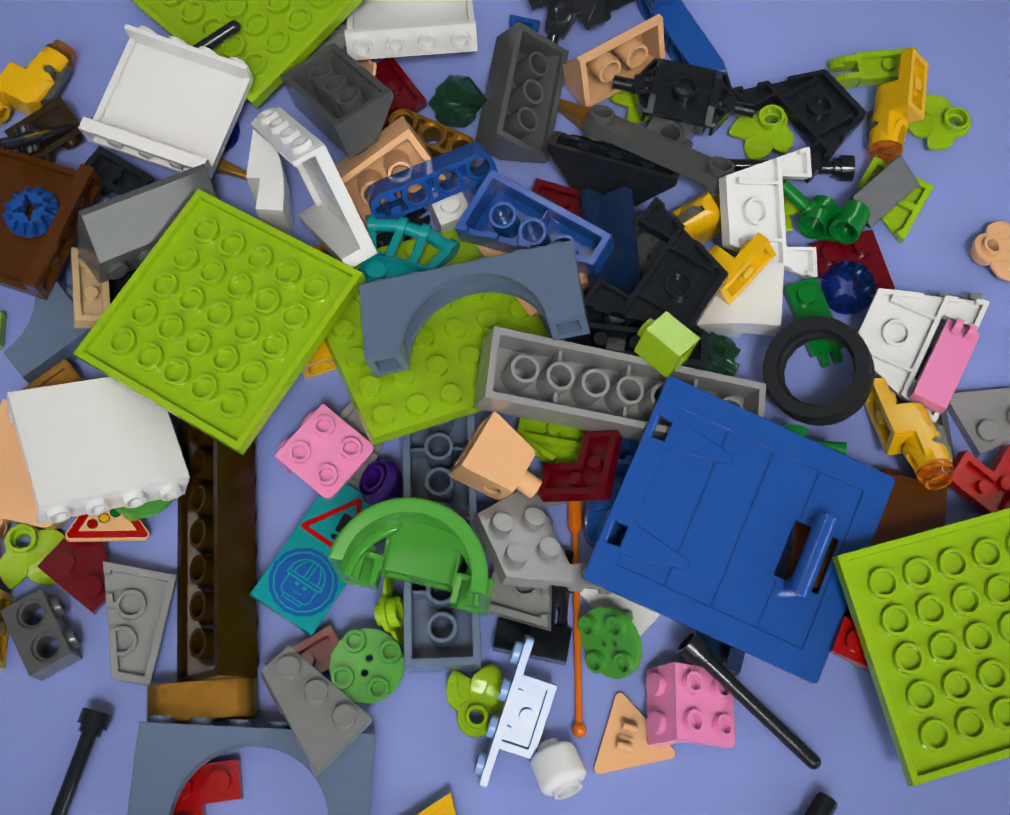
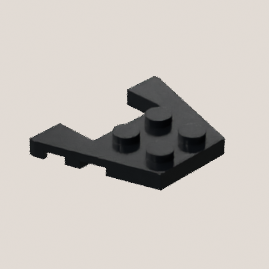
[733,69,866,184]
[584,197,729,331]

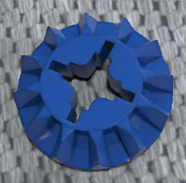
[2,186,59,238]

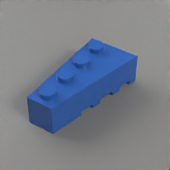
[454,169,614,277]

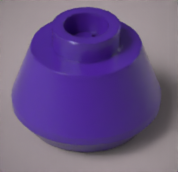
[359,459,403,505]

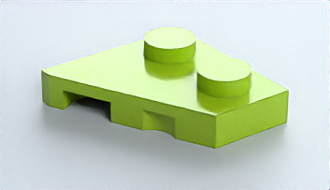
[857,156,934,243]
[517,417,588,464]

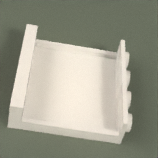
[344,0,478,60]
[78,24,254,179]
[250,107,377,267]
[6,377,190,524]

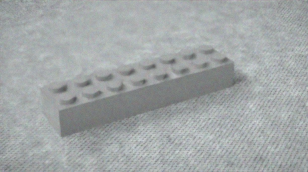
[474,326,766,441]

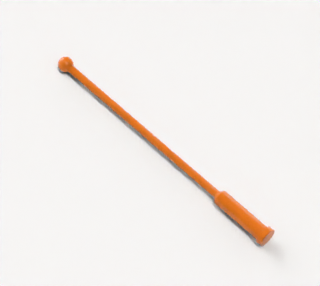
[568,501,587,738]

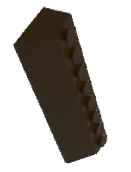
[177,418,259,683]

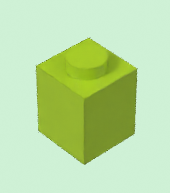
[634,311,700,378]

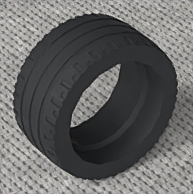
[763,316,875,426]

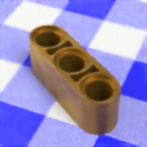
[388,109,477,174]
[147,678,257,724]

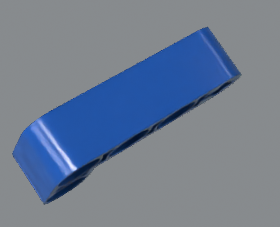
[637,0,727,92]
[366,142,498,219]

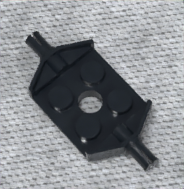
[612,58,756,136]

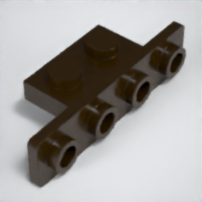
[4,96,94,161]

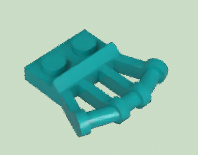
[358,215,460,292]

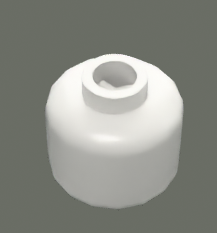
[530,738,587,800]

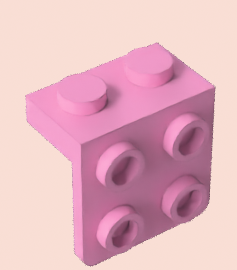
[274,403,374,500]
[645,662,735,748]

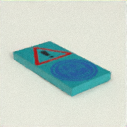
[249,483,372,637]

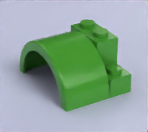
[327,497,494,616]

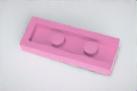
[909,317,980,415]

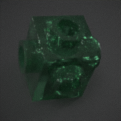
[428,75,487,128]
[704,331,741,376]

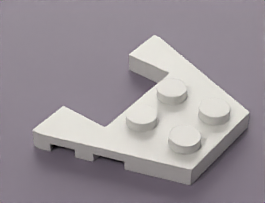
[719,147,818,279]
[858,288,990,423]

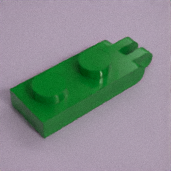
[783,277,844,368]

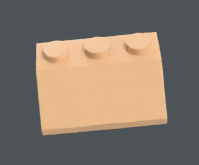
[562,14,665,107]
[335,116,447,228]

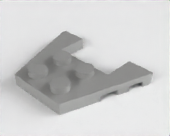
[473,477,612,595]

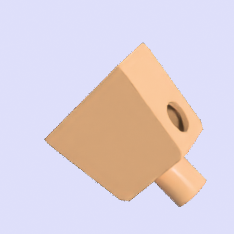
[448,411,542,501]

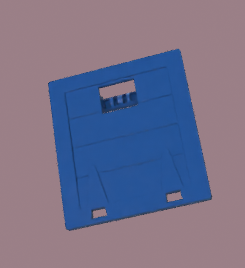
[582,376,895,683]

